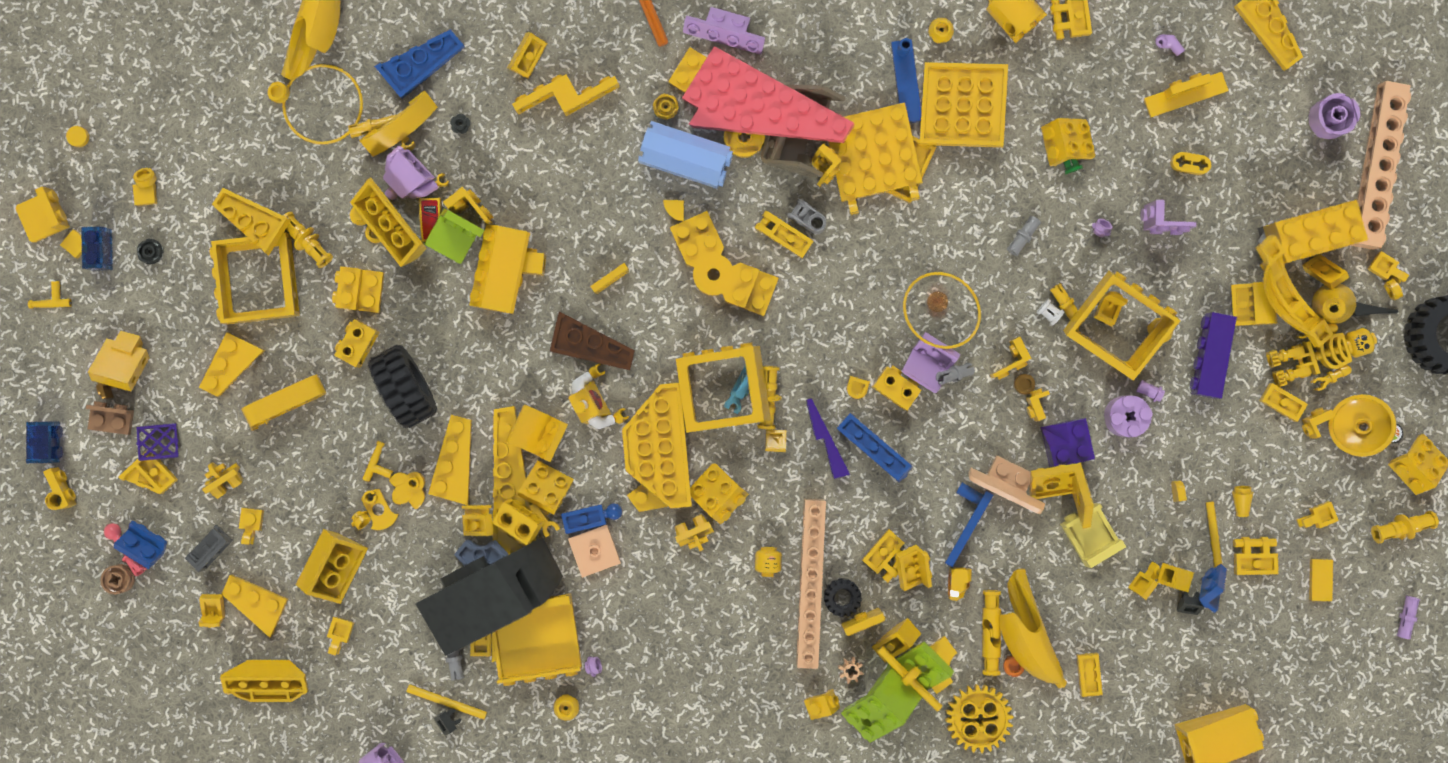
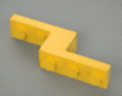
[512,74,620,116]

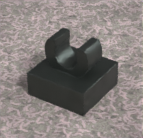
[1177,591,1205,615]
[433,709,461,735]

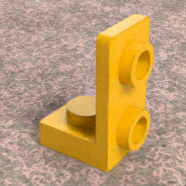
[990,337,1032,380]

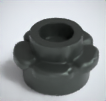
[450,114,471,134]

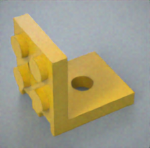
[1029,463,1094,529]

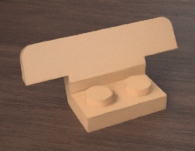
[969,456,1045,514]

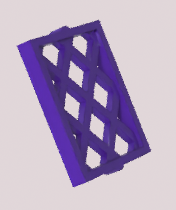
[136,423,179,461]

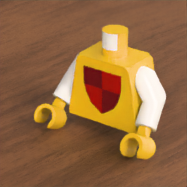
[568,364,629,429]

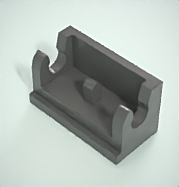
[185,525,233,572]

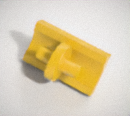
[202,462,243,499]
[675,514,714,552]

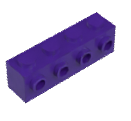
[1190,312,1237,399]

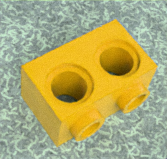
[492,498,545,545]

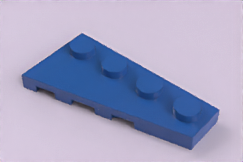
[374,29,465,99]

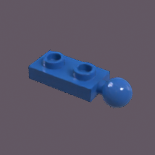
[561,503,622,534]

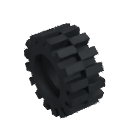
[824,578,862,617]

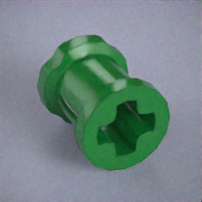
[1063,159,1083,175]

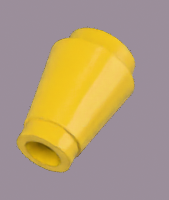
[1232,486,1254,517]

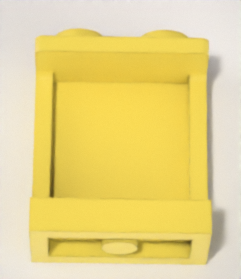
[1060,503,1126,568]

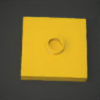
[841,608,886,636]

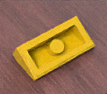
[507,32,548,79]

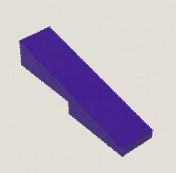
[806,398,850,479]

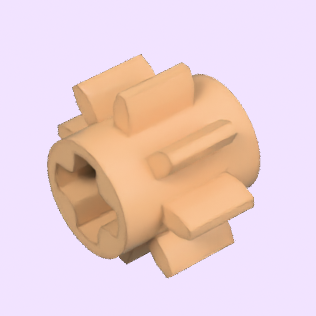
[838,657,864,684]

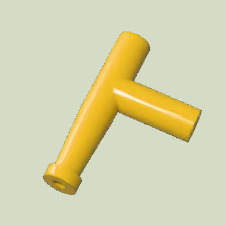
[28,281,72,309]
[362,441,394,482]

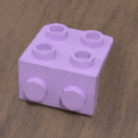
[1140,200,1196,235]
[902,332,960,393]

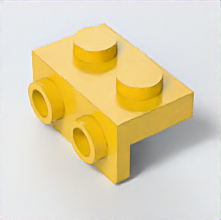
[812,143,842,187]
[895,545,932,591]

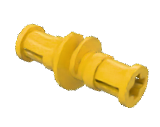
[283,212,333,268]
[757,366,782,430]
[1371,511,1439,544]

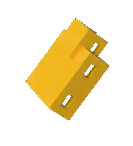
[88,331,150,392]

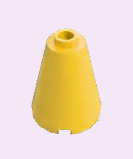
[1312,284,1356,324]

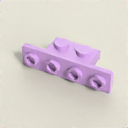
[683,7,765,54]

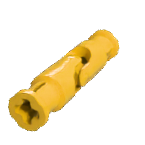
[982,590,1001,676]

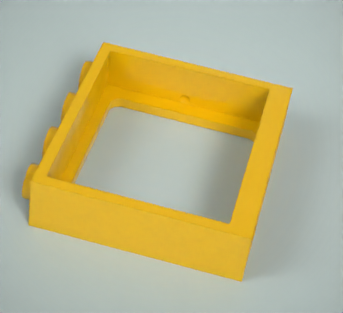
[209,232,300,325]
[1063,270,1181,381]
[676,342,771,433]

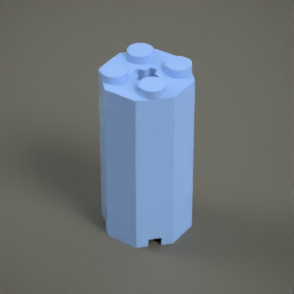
[638,121,733,189]

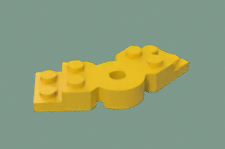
[670,211,778,317]

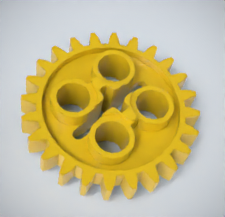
[945,684,1014,753]

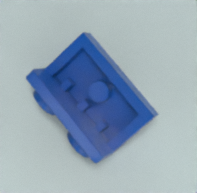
[1199,564,1227,613]

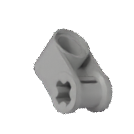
[787,198,826,234]

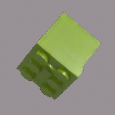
[841,641,954,743]

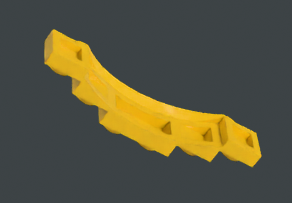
[1256,235,1334,348]

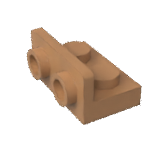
[86,401,134,435]

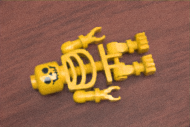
[1266,323,1377,391]

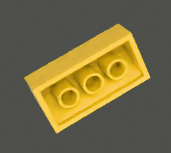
[350,178,427,267]
[469,225,530,314]

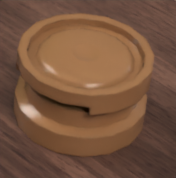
[100,564,135,595]

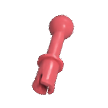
[104,523,147,576]

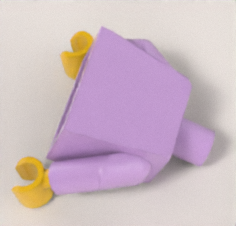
[383,137,449,200]

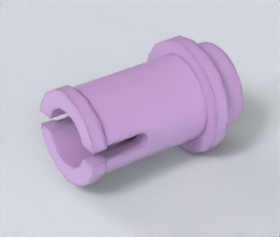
[1136,380,1165,402]

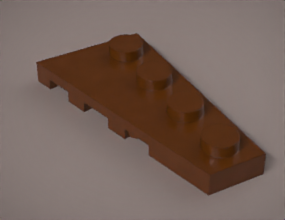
[550,311,635,371]

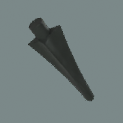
[1352,302,1398,316]

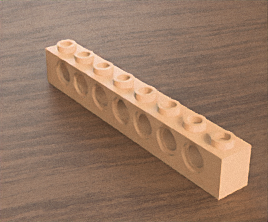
[1350,81,1411,250]
[796,499,826,669]

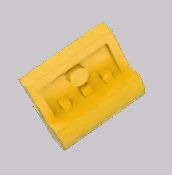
[1231,282,1278,326]

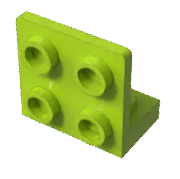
[425,208,484,264]

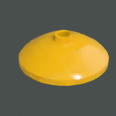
[1328,394,1397,457]

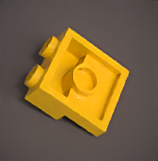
[332,266,385,313]

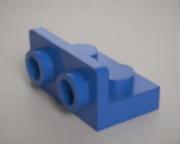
[113,521,167,569]

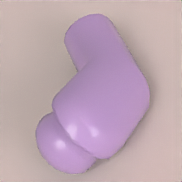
[1155,34,1185,57]

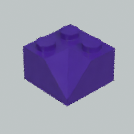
[1040,418,1095,467]

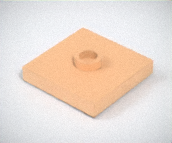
[568,524,621,578]

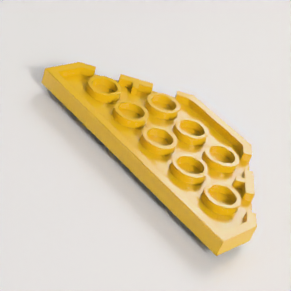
[622,383,692,509]

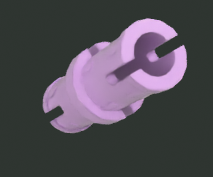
[1397,595,1420,639]

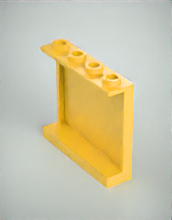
[492,593,582,686]

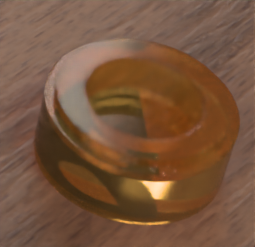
[927,291,948,312]

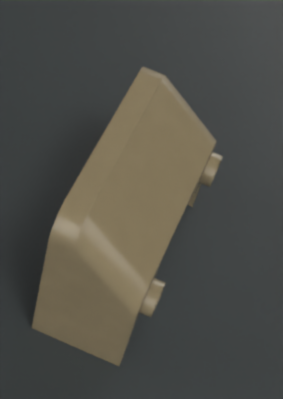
[761,85,846,177]

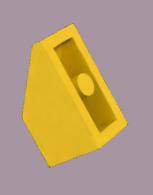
[872,618,921,662]

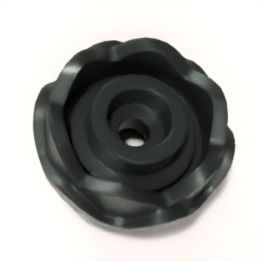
[137,238,163,265]

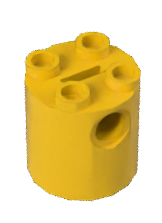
[986,0,1047,44]

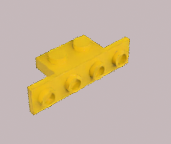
[1144,72,1229,118]

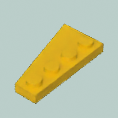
[1234,0,1303,71]
[212,188,291,256]
[428,415,472,505]

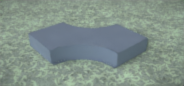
[454,539,509,566]

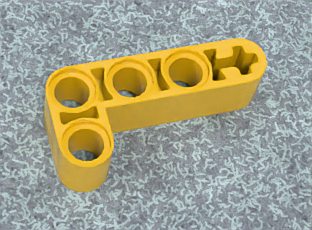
[241,374,327,431]

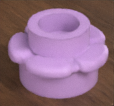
[1092,219,1113,237]
[584,657,602,677]

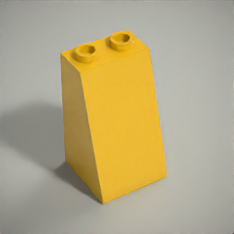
[1174,704,1264,763]

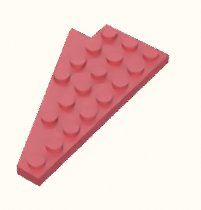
[682,46,855,143]

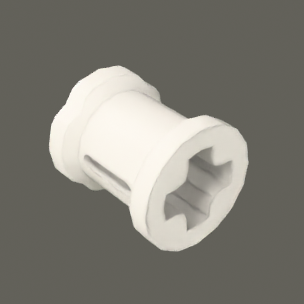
[1036,298,1065,326]

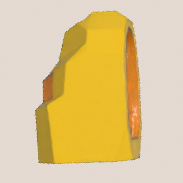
[948,567,972,601]

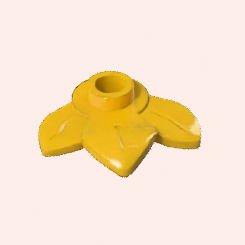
[389,472,425,509]

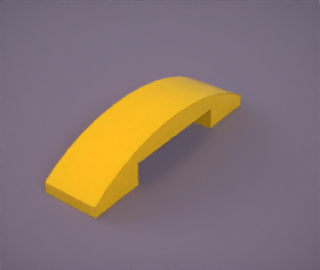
[359,90,438,157]

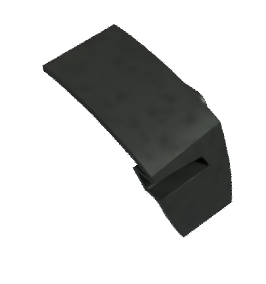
[415,537,563,656]

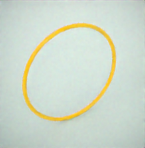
[282,64,363,144]
[903,272,981,349]

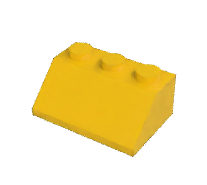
[296,529,368,604]

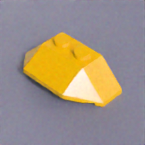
[220,660,308,702]

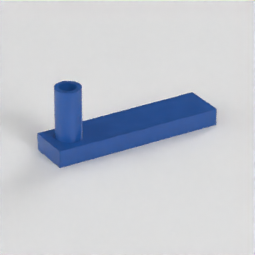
[891,38,922,123]
[837,413,913,482]
[945,482,993,567]

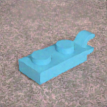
[724,364,750,414]

